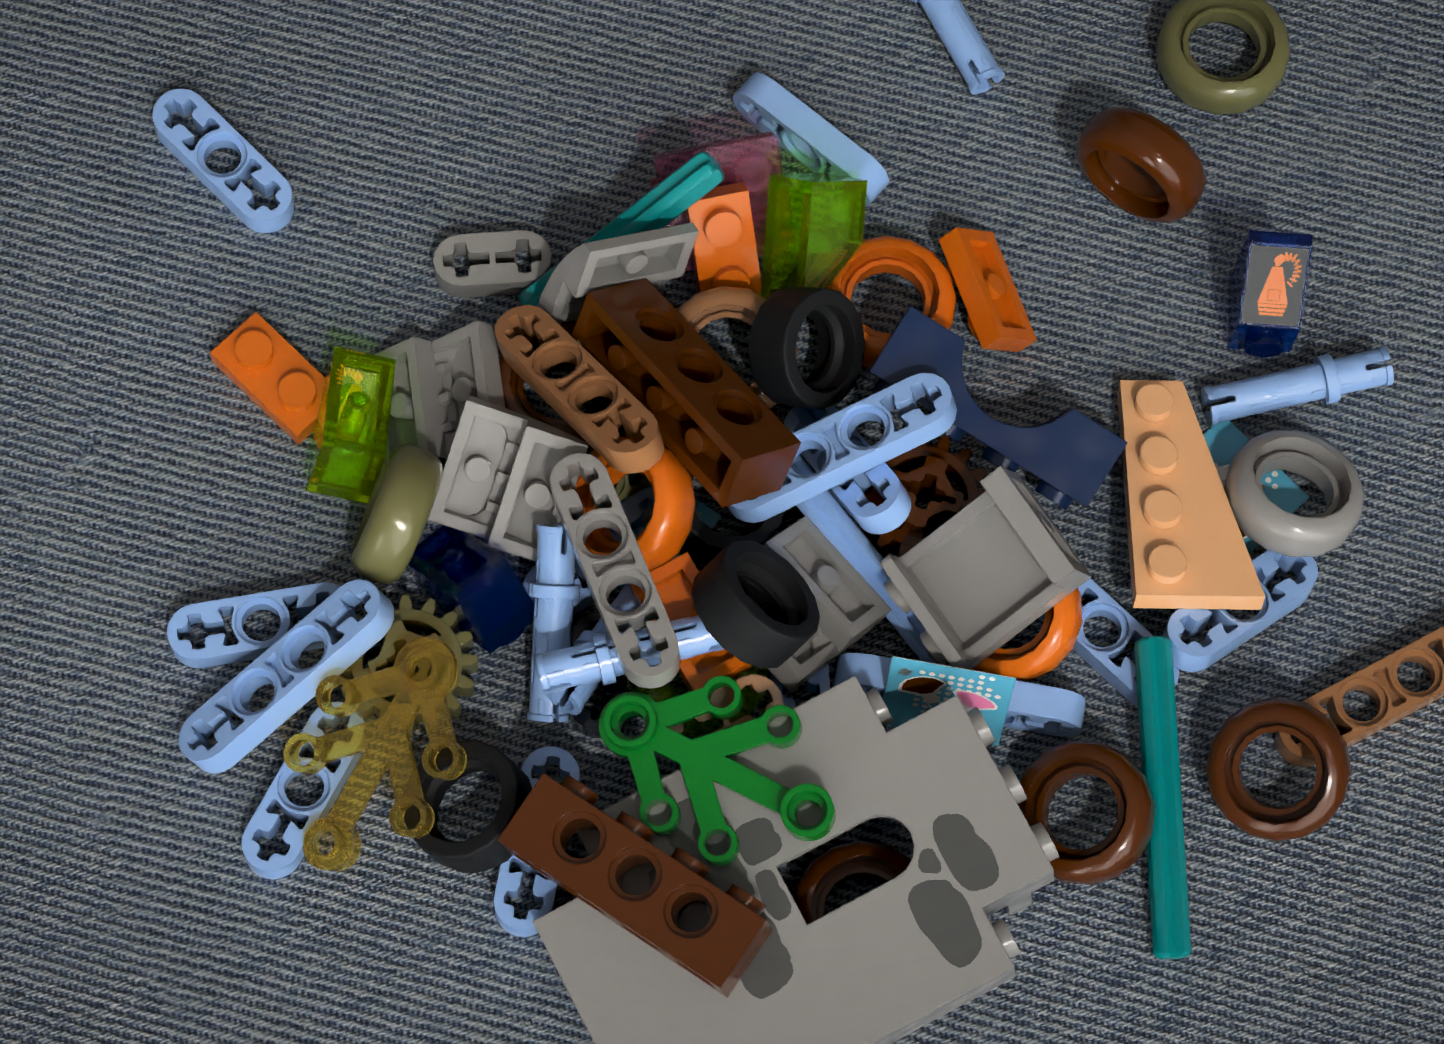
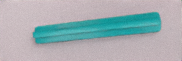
[519,151,725,306]

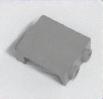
[879,466,1092,670]

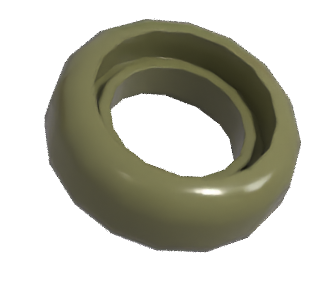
[1156,0,1290,115]
[351,444,443,584]

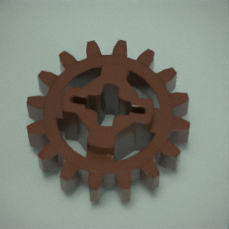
[860,436,988,557]

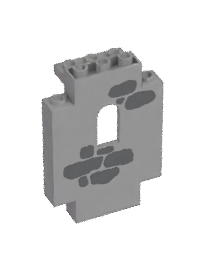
[532,676,1059,1044]

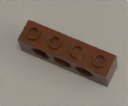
[571,278,801,508]
[498,773,772,998]

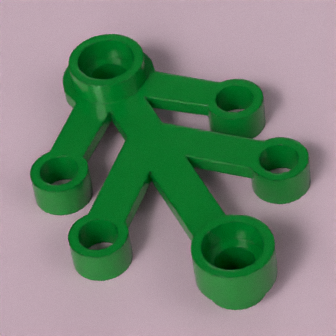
[599,676,836,866]

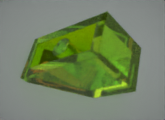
[761,173,867,299]
[306,346,396,504]

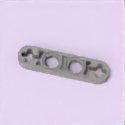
[549,453,681,689]

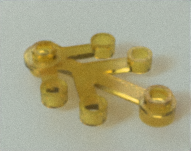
[283,637,467,872]

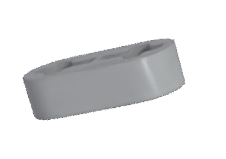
[433,230,552,298]

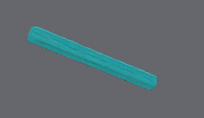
[1134,636,1192,960]

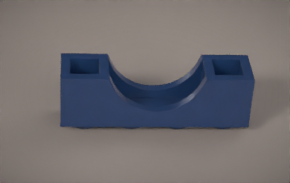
[868,306,1128,510]

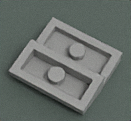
[537,222,699,324]
[368,320,505,469]
[428,395,589,561]
[747,516,892,693]

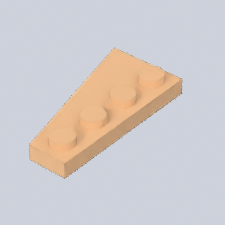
[1117,380,1265,610]

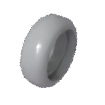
[1224,430,1365,557]

